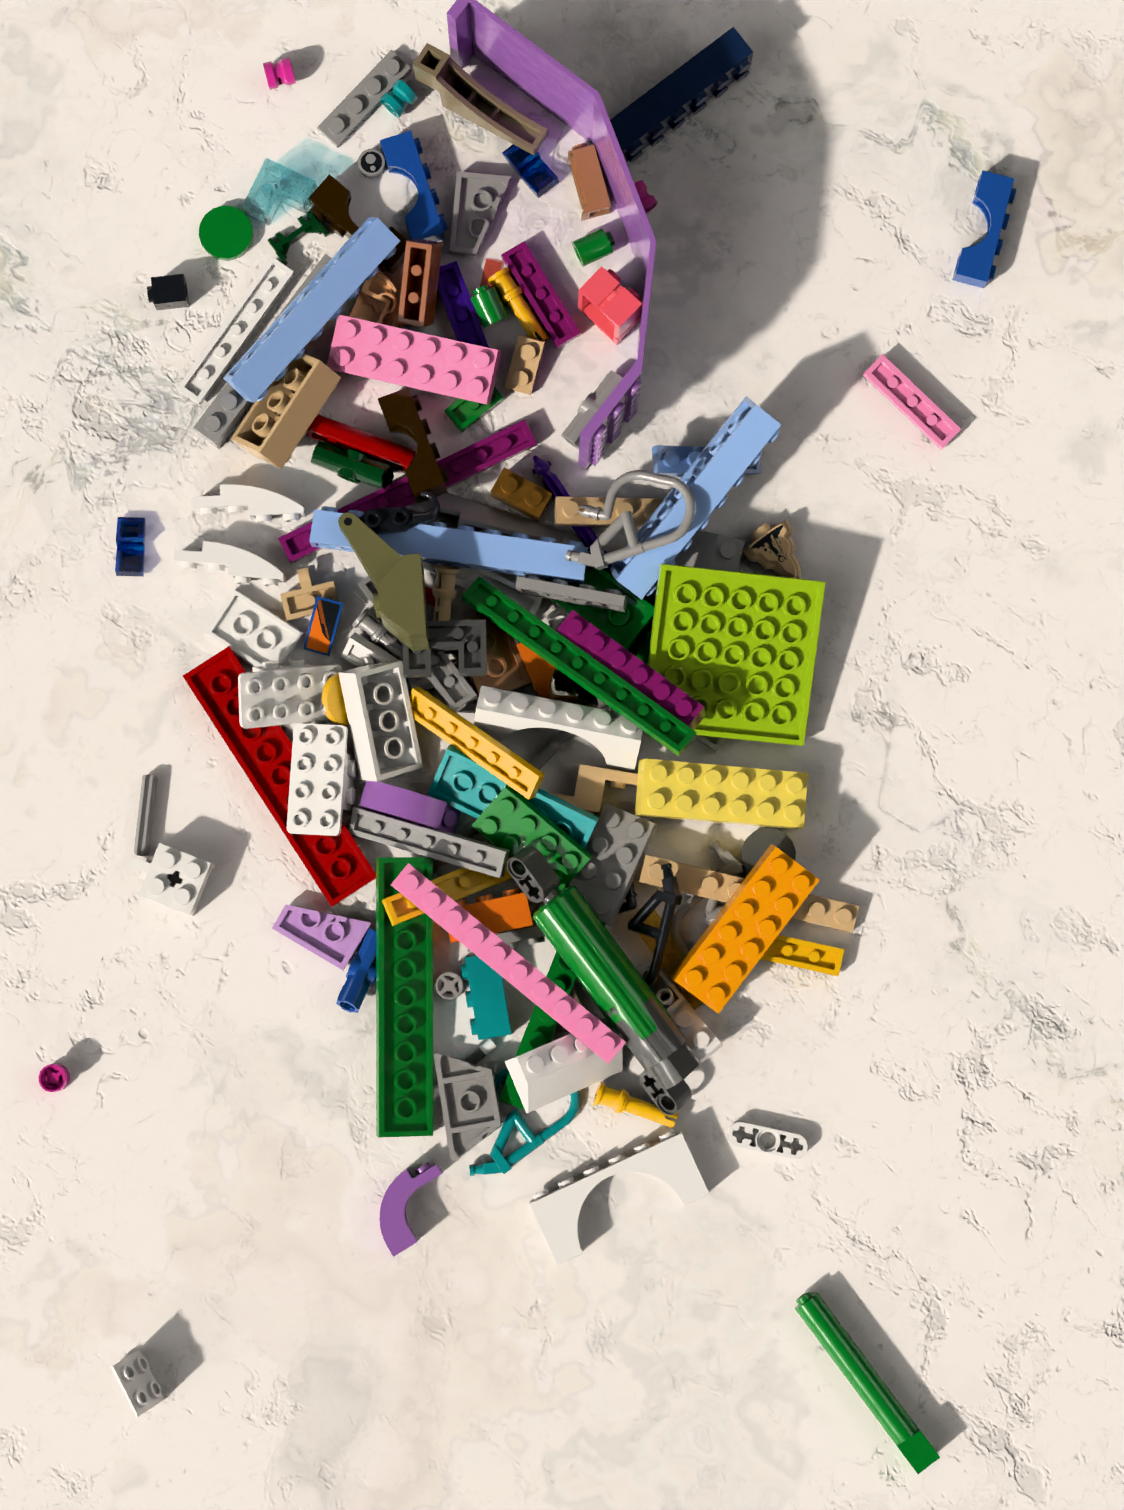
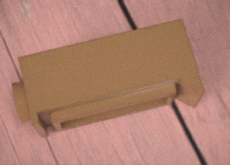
[568,143,611,221]

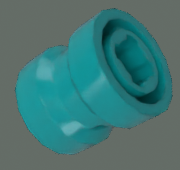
[380,79,418,118]

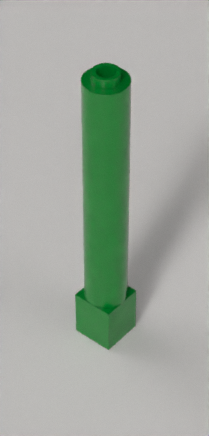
[795,1291,940,1474]

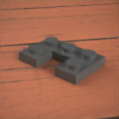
[403,619,487,678]

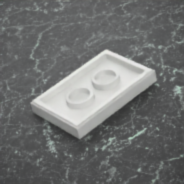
[204,588,304,667]

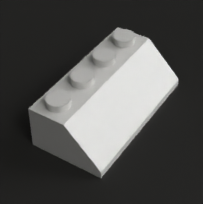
[339,660,423,782]
[505,1018,623,1113]

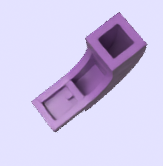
[359,781,461,834]
[379,1162,443,1257]

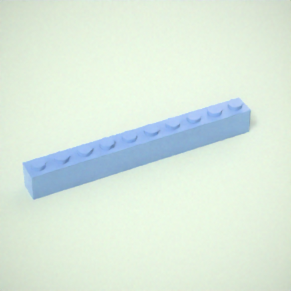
[309,506,588,584]

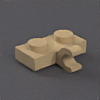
[280,568,339,621]

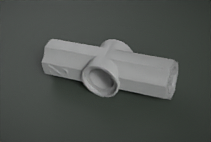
[561,370,623,449]

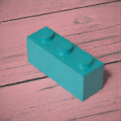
[460,956,512,1040]

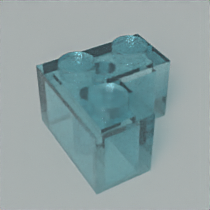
[242,158,317,226]

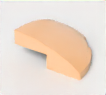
[348,270,404,329]

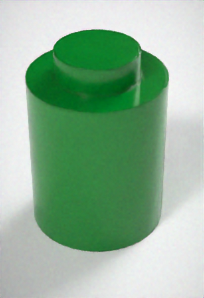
[572,228,616,267]
[470,284,509,328]

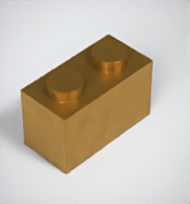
[491,467,552,522]

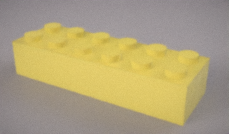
[635,758,808,829]

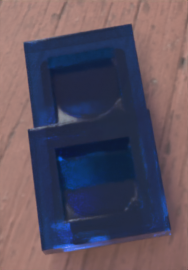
[502,145,559,198]
[115,517,146,577]

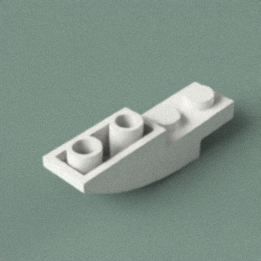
[193,484,306,524]
[174,541,286,587]
[637,959,723,1063]

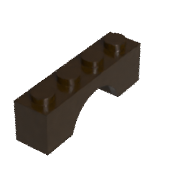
[308,174,408,274]
[378,387,449,504]

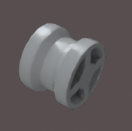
[435,972,464,1000]

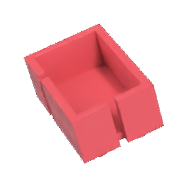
[578,266,642,345]

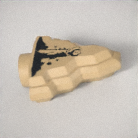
[742,520,802,579]

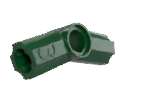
[310,440,394,490]

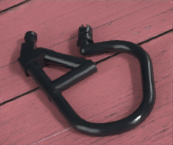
[603,863,682,987]

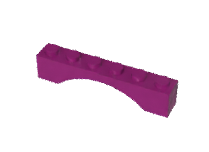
[556,610,706,730]

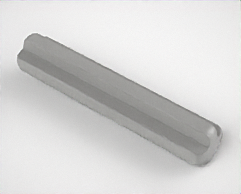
[134,775,158,856]

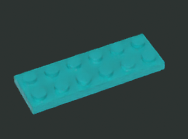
[427,745,599,848]

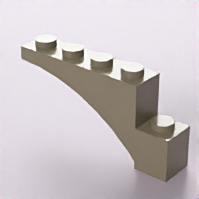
[413,43,549,156]

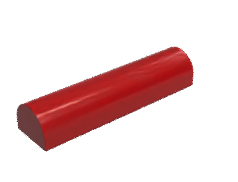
[307,414,417,473]

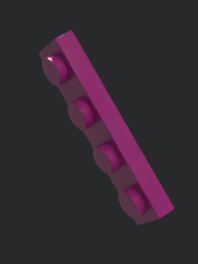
[501,241,581,349]

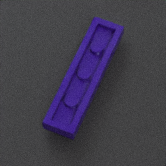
[438,261,489,348]

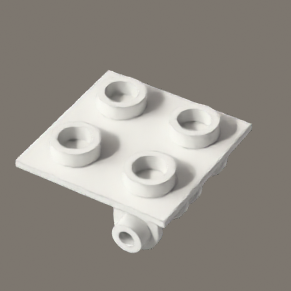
[111,1349,164,1418]

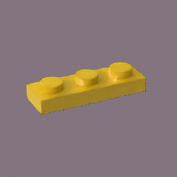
[761,935,844,977]

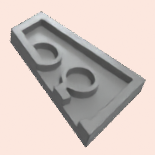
[449,171,511,256]

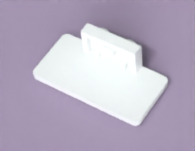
[238,659,342,729]
[287,723,357,836]

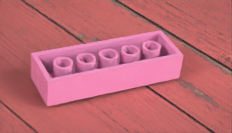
[327,315,502,405]

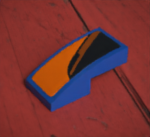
[303,596,344,656]

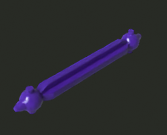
[532,455,610,570]

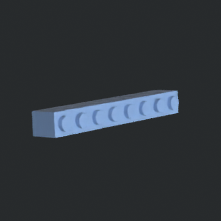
[223,217,400,403]

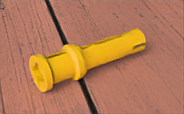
[488,267,549,341]
[593,1081,678,1129]

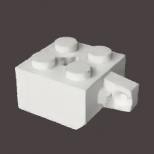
[128,843,214,916]

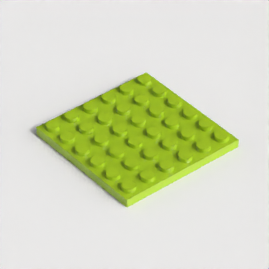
[647,563,826,746]

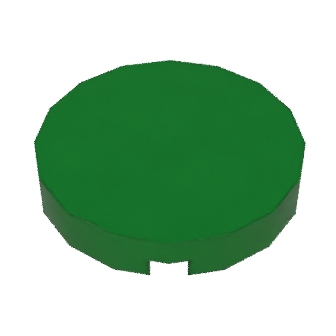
[199,205,254,261]

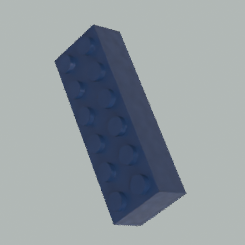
[610,27,754,163]

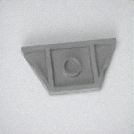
[433,1053,502,1161]

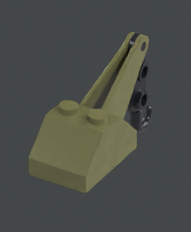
[338,491,440,651]

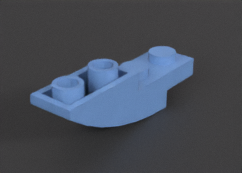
[652,445,761,477]

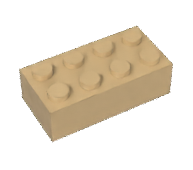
[231,354,341,469]

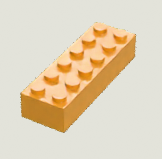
[671,844,820,1014]

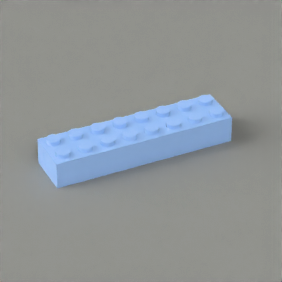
[609,396,781,600]

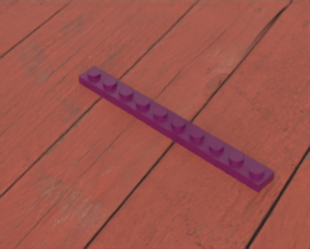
[278,419,537,564]

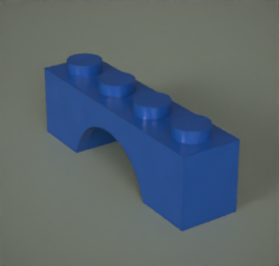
[380,131,448,242]
[952,170,1017,288]

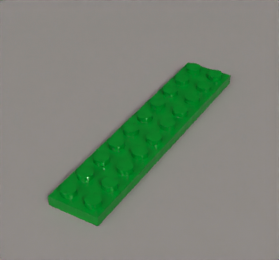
[376,857,433,1137]

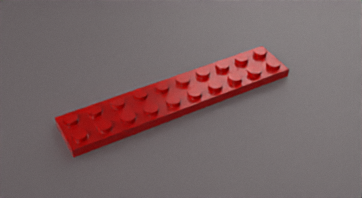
[183,646,376,907]

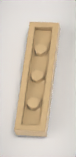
[554,496,664,527]

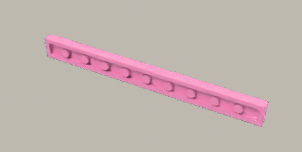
[391,863,626,1064]

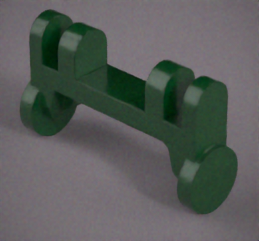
[267,210,329,266]

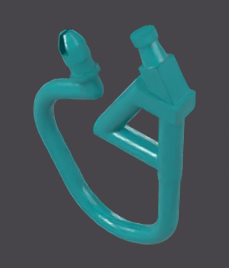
[469,1068,580,1176]

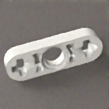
[727,1121,808,1159]

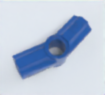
[336,929,376,1013]

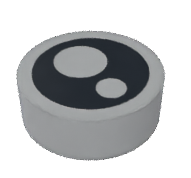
[358,149,385,178]

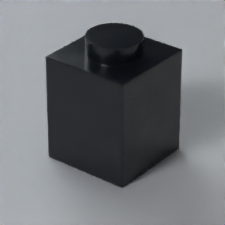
[147,274,189,310]

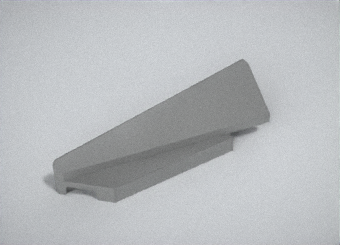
[430,493,564,544]

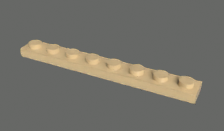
[638,854,859,933]

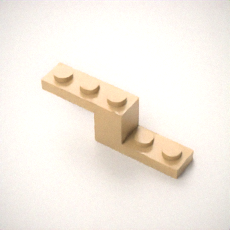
[548,764,638,815]

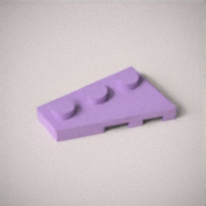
[272,904,372,971]

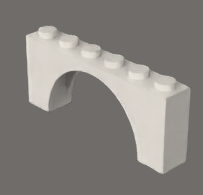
[474,685,643,773]
[529,1130,710,1265]

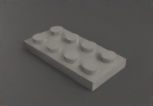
[569,804,657,927]

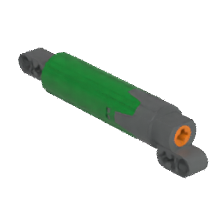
[507,845,699,1116]

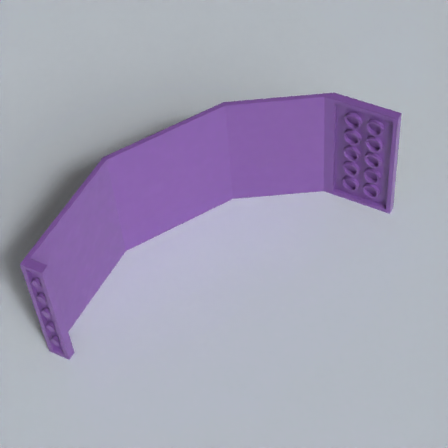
[447,0,656,469]

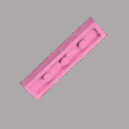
[863,354,961,450]

